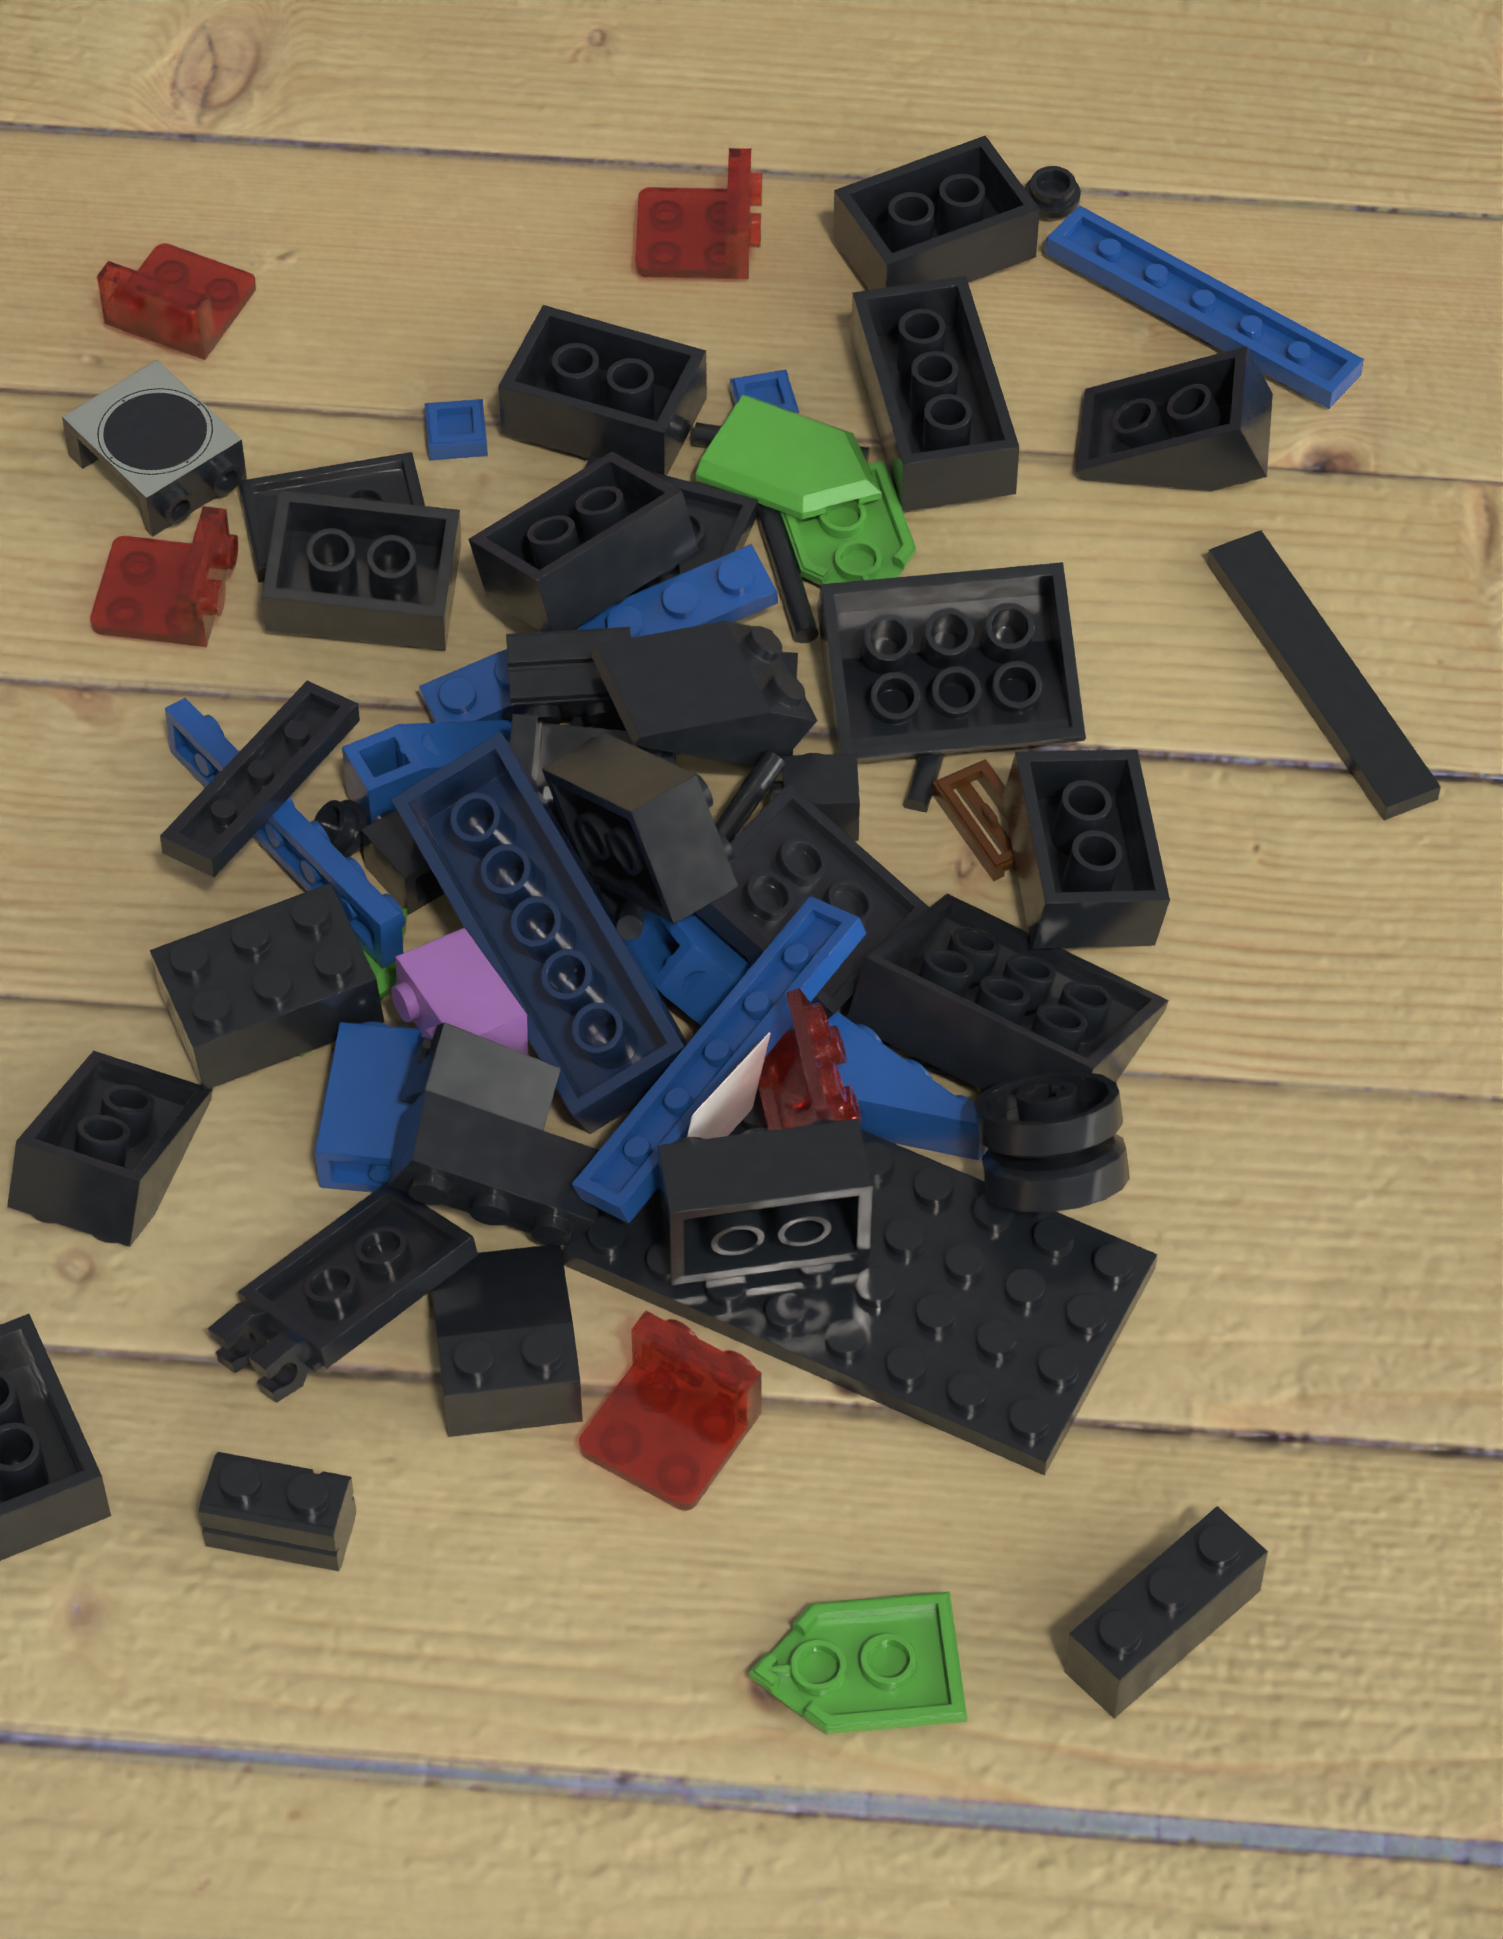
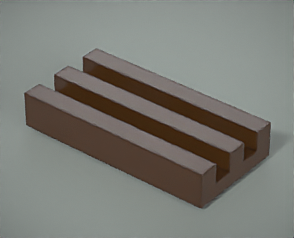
[932,759,1017,882]

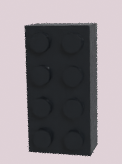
[851,276,1020,511]

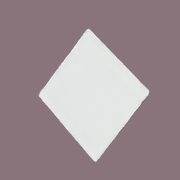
[687,1032,771,1139]

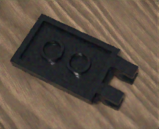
[208,1182,478,1403]

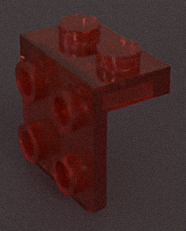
[635,148,763,279]
[97,243,256,360]
[90,506,239,647]
[758,988,862,1130]
[579,1310,762,1511]

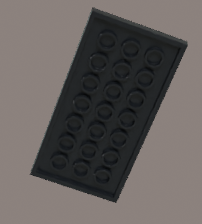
[563,1086,1158,1476]

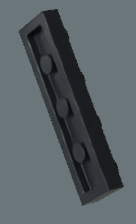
[160,680,360,877]

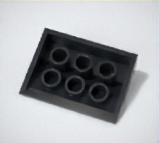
[817,562,1086,762]
[847,893,1169,1093]

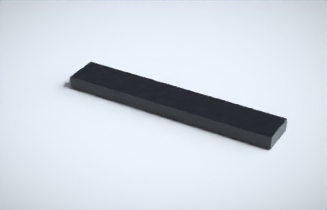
[1207,530,1441,821]

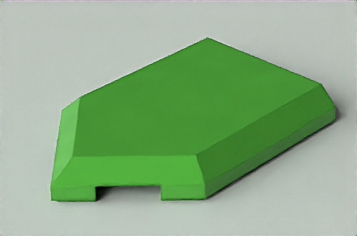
[696,395,882,520]
[780,461,916,585]
[749,1591,967,1735]

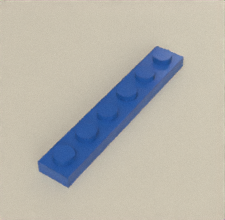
[1045,205,1364,409]
[419,544,778,723]
[165,698,405,968]
[572,896,867,1224]

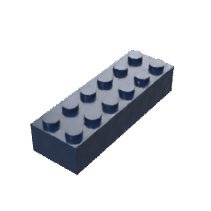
[391,732,688,1134]

